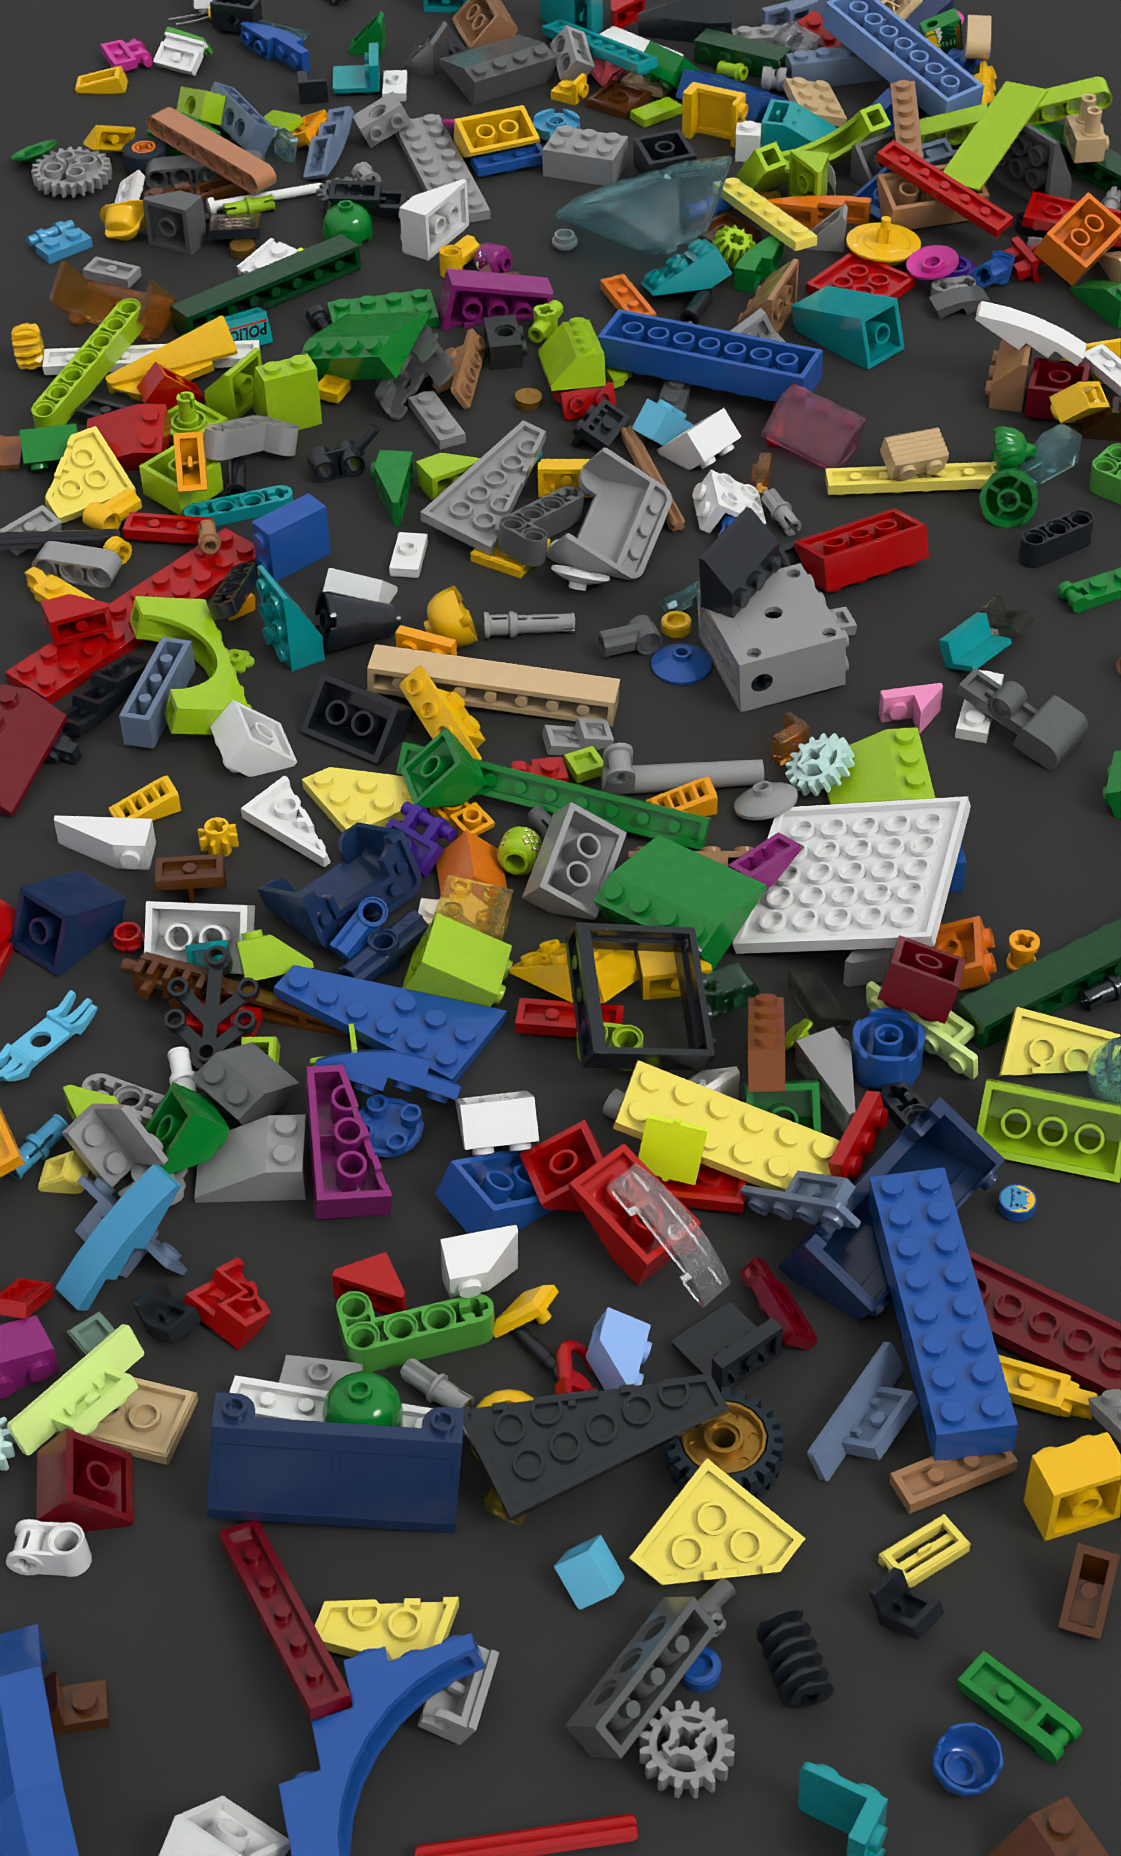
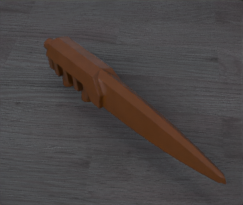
[121,952,350,1036]

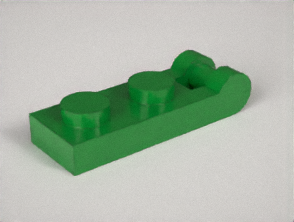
[1056,567,1121,613]
[956,1651,1082,1764]

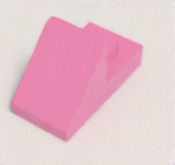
[878,683,943,733]

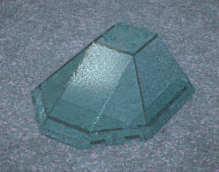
[556,156,732,255]

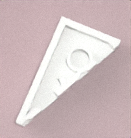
[241,776,330,867]

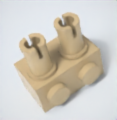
[1063,94,1109,163]

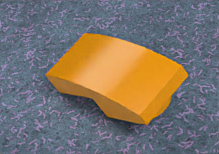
[429,802,495,836]

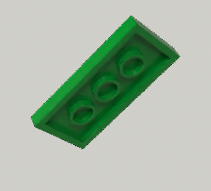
[327,289,439,327]

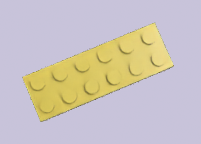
[613,1061,840,1192]

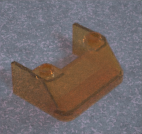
[49,261,178,341]

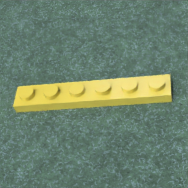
[715,178,818,251]
[825,462,998,496]

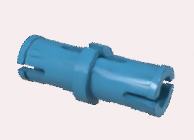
[8,1114,69,1180]

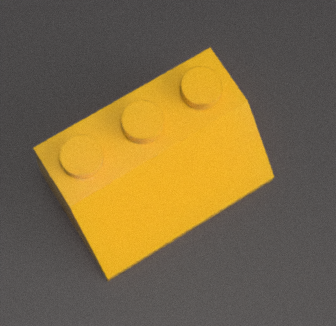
[454,105,540,158]

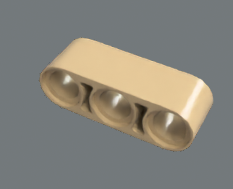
[965,14,991,60]

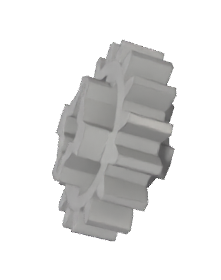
[639,1700,735,1799]

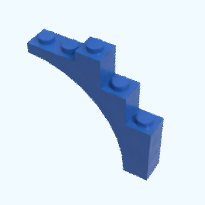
[278,1633,485,1856]

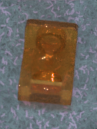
[772,711,810,766]

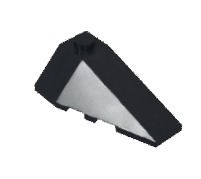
[638,0,732,43]

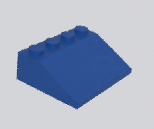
[676,68,789,123]

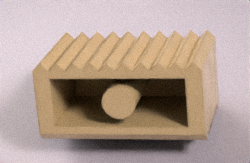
[880,427,949,480]

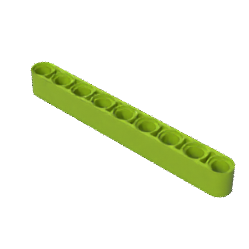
[893,77,1112,146]

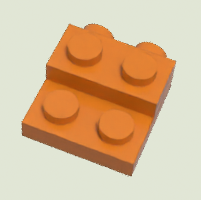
[933,916,996,991]

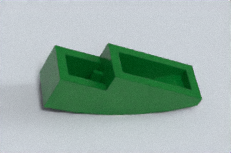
[734,235,785,293]

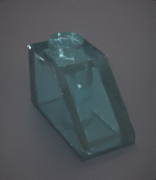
[1019,423,1082,485]

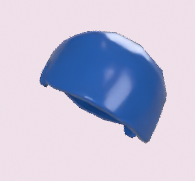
[931,1722,1004,1798]

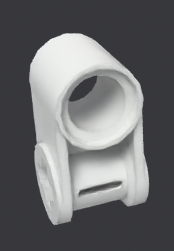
[6,1519,92,1577]

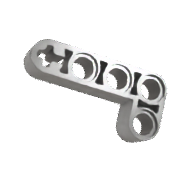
[204,415,299,460]

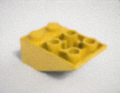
[509,939,640,1003]

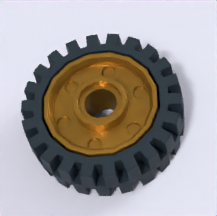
[663,1387,784,1499]

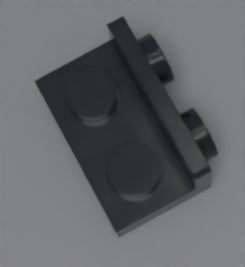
[571,398,630,451]

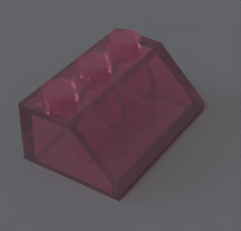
[761,383,867,468]

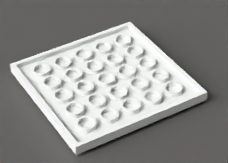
[732,796,971,954]

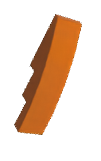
[767,195,872,230]

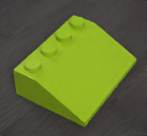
[827,727,935,805]

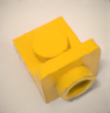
[551,73,589,106]

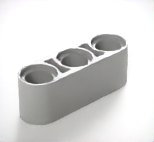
[32,541,122,588]

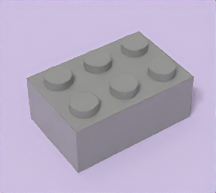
[542,125,628,187]

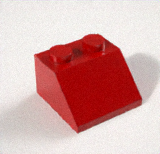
[520,1120,606,1212]

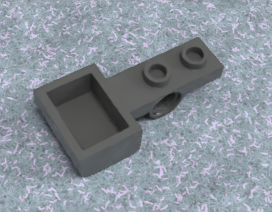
[955,668,1088,772]

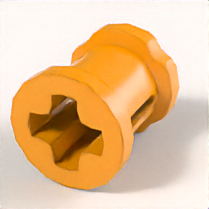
[1006,930,1040,973]

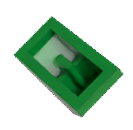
[348,11,386,55]

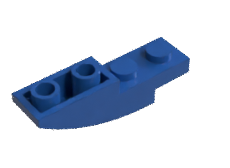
[241,22,311,74]
[315,1049,461,1103]

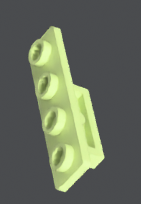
[866,981,978,1080]
[7,1324,144,1455]

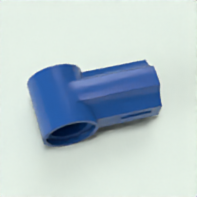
[973,251,1015,288]
[329,897,388,962]

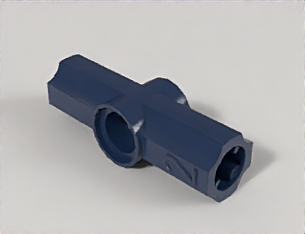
[338,910,429,982]

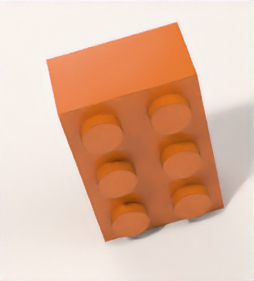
[1033,192,1121,286]

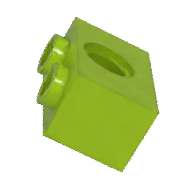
[176,87,226,127]

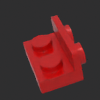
[552,380,617,420]

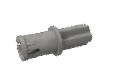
[1101,186,1121,210]
[761,488,802,536]
[400,1358,475,1409]

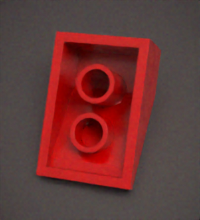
[86,404,171,470]
[568,1143,701,1285]

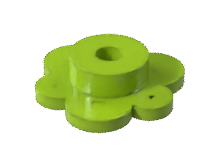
[228,649,255,673]
[785,1018,813,1050]

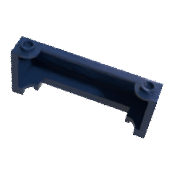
[778,1097,1005,1322]
[207,1392,464,1533]

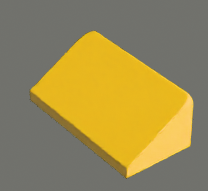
[83,125,136,152]

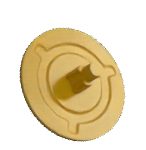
[846,216,921,266]

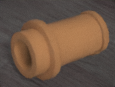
[197,520,221,554]

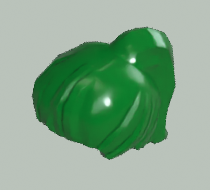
[990,426,1038,471]

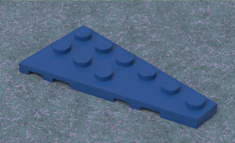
[274,965,508,1082]

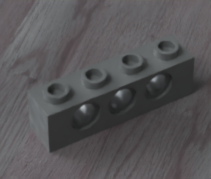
[565,1597,719,1759]

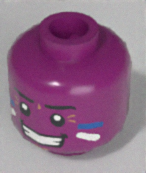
[474,242,512,273]

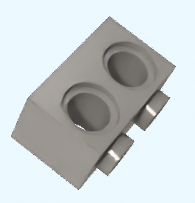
[550,25,595,82]

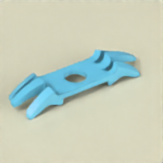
[0,990,97,1082]

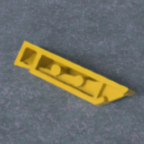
[105,316,238,401]

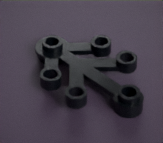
[164,946,260,1070]

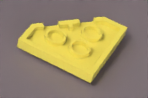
[45,426,136,524]
[302,767,428,833]
[629,1458,805,1585]

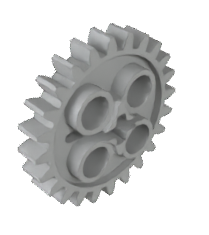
[31,146,113,198]

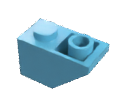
[631,398,693,446]

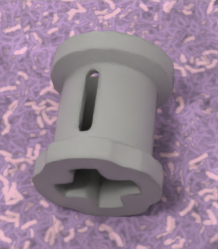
[351,162,381,182]

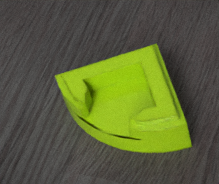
[605,366,632,389]

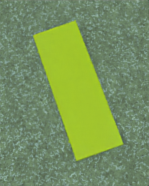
[943,81,1048,191]

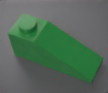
[1070,280,1121,330]
[371,450,414,526]

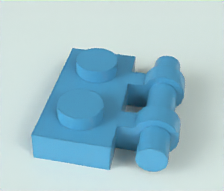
[26,220,93,264]

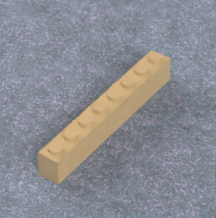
[367,644,620,727]

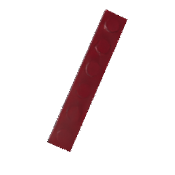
[218,1520,352,1721]

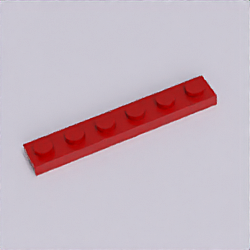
[876,140,1014,238]

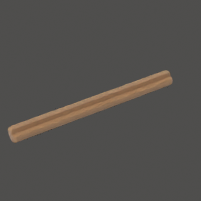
[621,425,685,532]

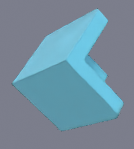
[554,1535,625,1609]

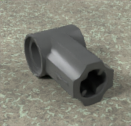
[597,615,663,658]

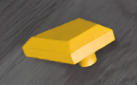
[493,1285,559,1338]

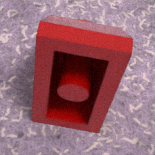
[136,362,205,410]
[40,594,113,646]

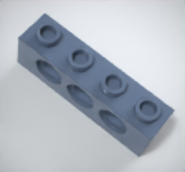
[210,81,276,156]

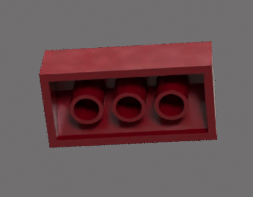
[0,684,68,817]

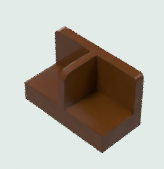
[155,854,227,903]

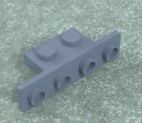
[739,1170,861,1229]
[74,1175,188,1278]
[807,1342,918,1481]

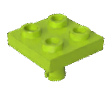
[168,391,228,444]

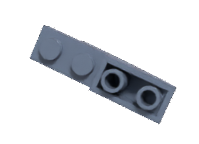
[760,0,829,27]

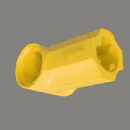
[439,235,480,278]
[82,488,142,530]

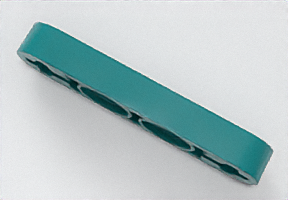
[183,485,293,526]

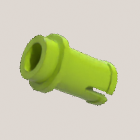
[716,61,748,82]

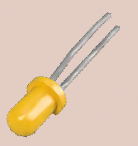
[168,9,212,25]

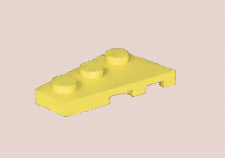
[998,1007,1121,1077]
[315,1597,459,1660]

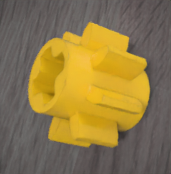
[197,817,239,857]

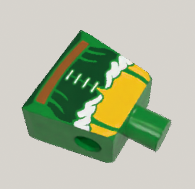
[919,8,963,55]

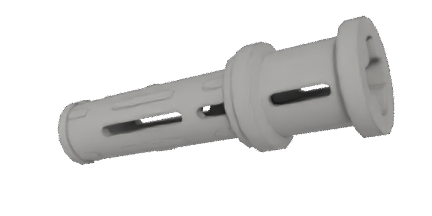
[483,611,575,639]

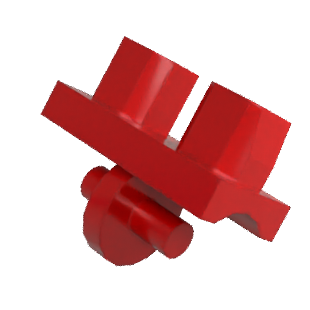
[1003,236,1045,283]

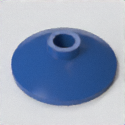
[651,643,712,686]

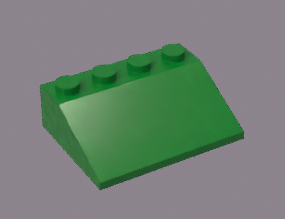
[300,311,429,381]
[593,835,768,971]

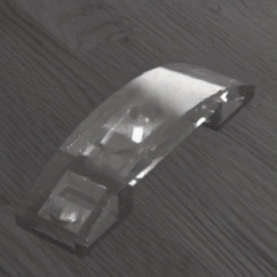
[607,1163,730,1308]

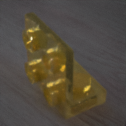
[432,875,513,941]

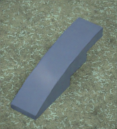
[303,106,354,181]

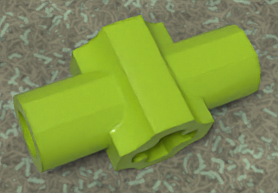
[528,300,563,343]

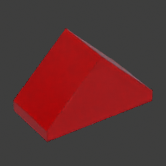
[610,0,645,29]
[332,1252,407,1315]

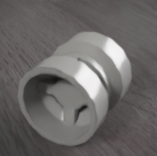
[761,66,788,92]

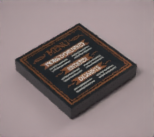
[208,213,262,240]

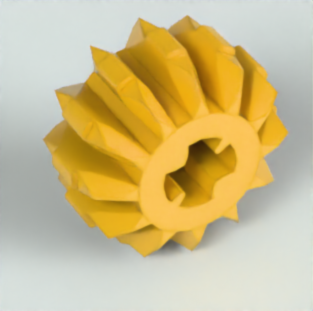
[11,323,44,370]

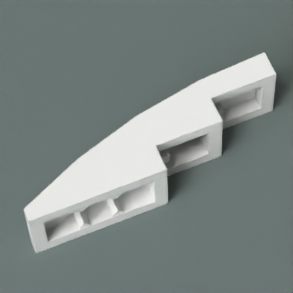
[975,301,1086,366]

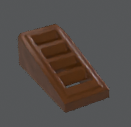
[195,176,249,203]

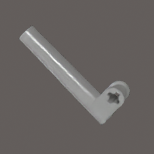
[601,743,764,795]

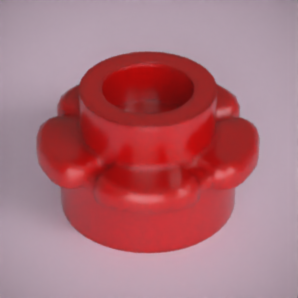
[112,922,145,953]

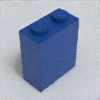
[251,493,331,581]

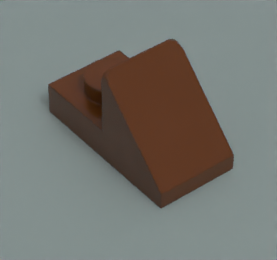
[1058,1543,1120,1639]
[44,1671,110,1736]

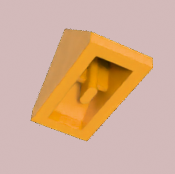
[173,432,208,492]

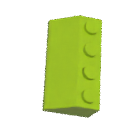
[538,317,606,391]
[976,1078,1121,1183]

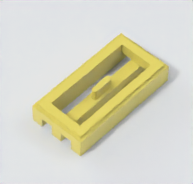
[878,1514,970,1588]

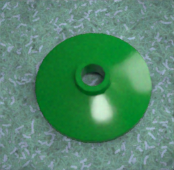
[10,139,57,165]

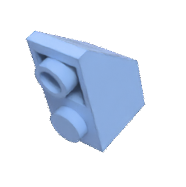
[586,1307,652,1390]

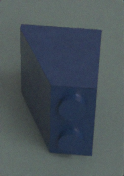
[11,870,127,976]

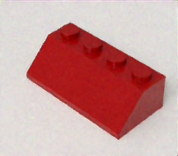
[794,508,929,592]

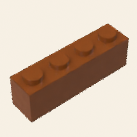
[748,993,785,1092]

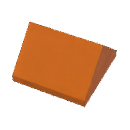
[436,830,509,904]

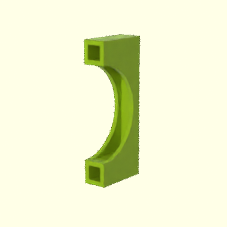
[130,596,252,735]

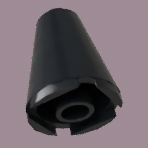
[315,591,401,652]

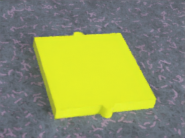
[638,1114,708,1185]

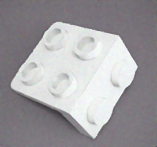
[692,470,766,534]

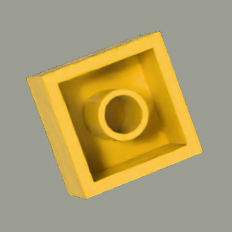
[1023,1432,1121,1541]

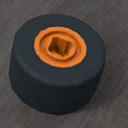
[122,137,167,179]

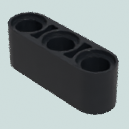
[1018,509,1094,568]

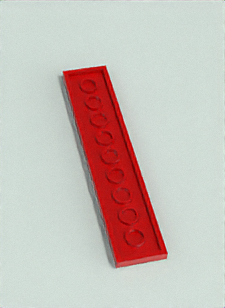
[5,528,256,704]

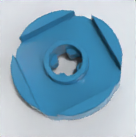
[533,109,580,142]

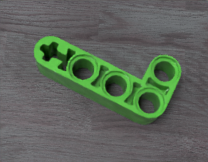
[1089,443,1121,505]
[336,1291,495,1372]

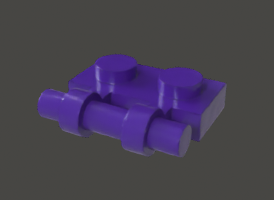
[385,802,457,877]

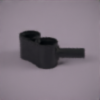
[307,423,380,483]

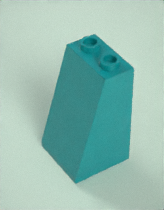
[791,286,905,370]

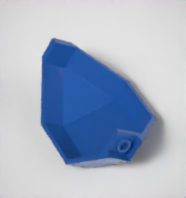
[0,1624,79,1856]

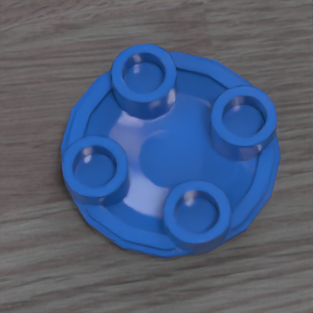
[359,1094,424,1158]

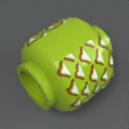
[497,826,542,876]

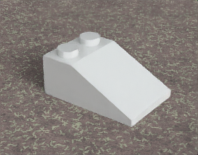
[399,179,469,261]
[455,1091,539,1155]

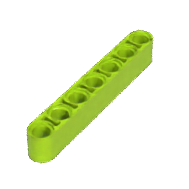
[31,298,144,428]

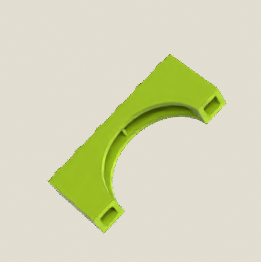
[735,103,891,193]

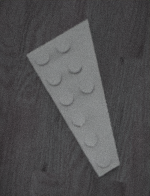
[421,420,546,556]

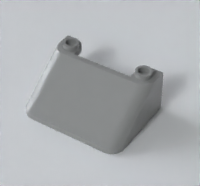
[546,447,672,580]

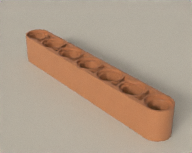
[147,107,277,194]

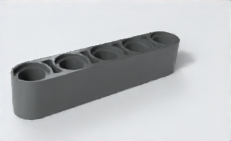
[145,149,265,188]

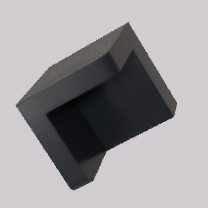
[297,71,329,105]

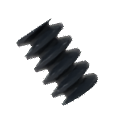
[756,1609,835,1709]

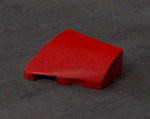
[183,1257,271,1350]

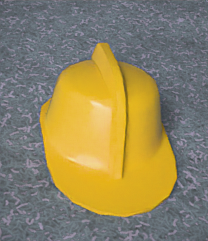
[99,200,147,241]

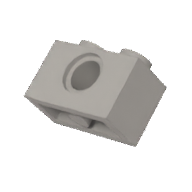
[353,91,412,148]

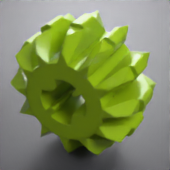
[712,224,756,270]

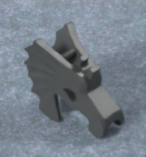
[374,324,455,421]

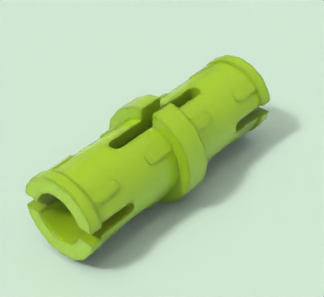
[223,194,275,214]

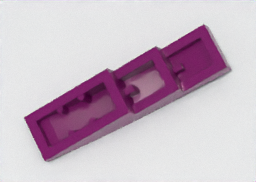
[728,832,801,895]

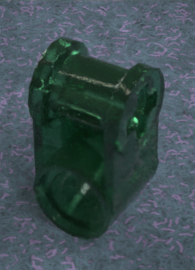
[705,963,760,1020]

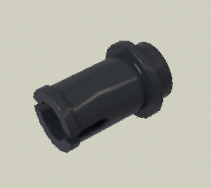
[1078,975,1121,1012]

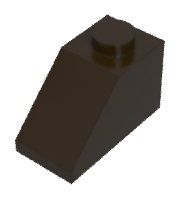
[1080,396,1121,441]

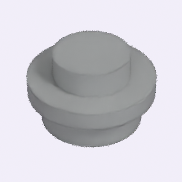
[552,229,577,252]

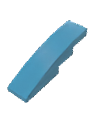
[55,1164,181,1311]

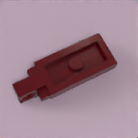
[740,1257,818,1351]

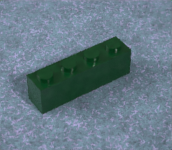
[694,28,791,78]

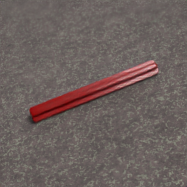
[414,1813,638,1856]

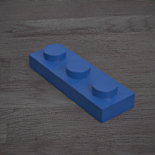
[470,142,543,177]

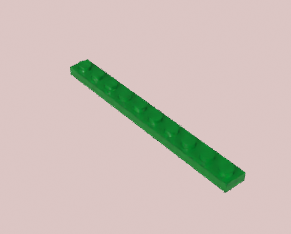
[396,742,712,850]

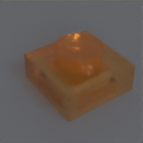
[752,452,772,493]

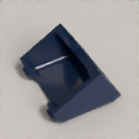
[257,822,422,950]

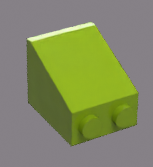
[252,354,322,430]
[402,913,513,1007]

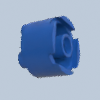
[851,1008,925,1089]

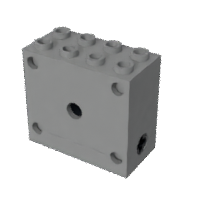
[697,563,849,712]

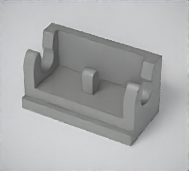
[417,1645,499,1745]

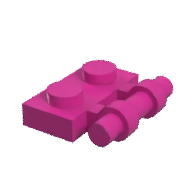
[100,39,153,73]

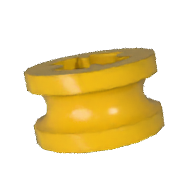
[103,536,132,565]

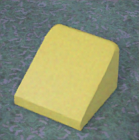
[38,1150,90,1194]

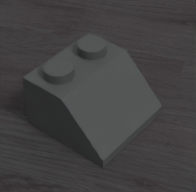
[142,190,208,256]
[191,1042,302,1126]

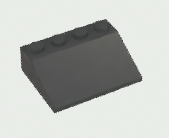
[438,34,556,105]
[987,101,1072,201]

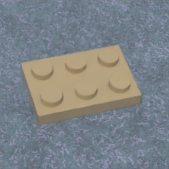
[783,77,847,127]

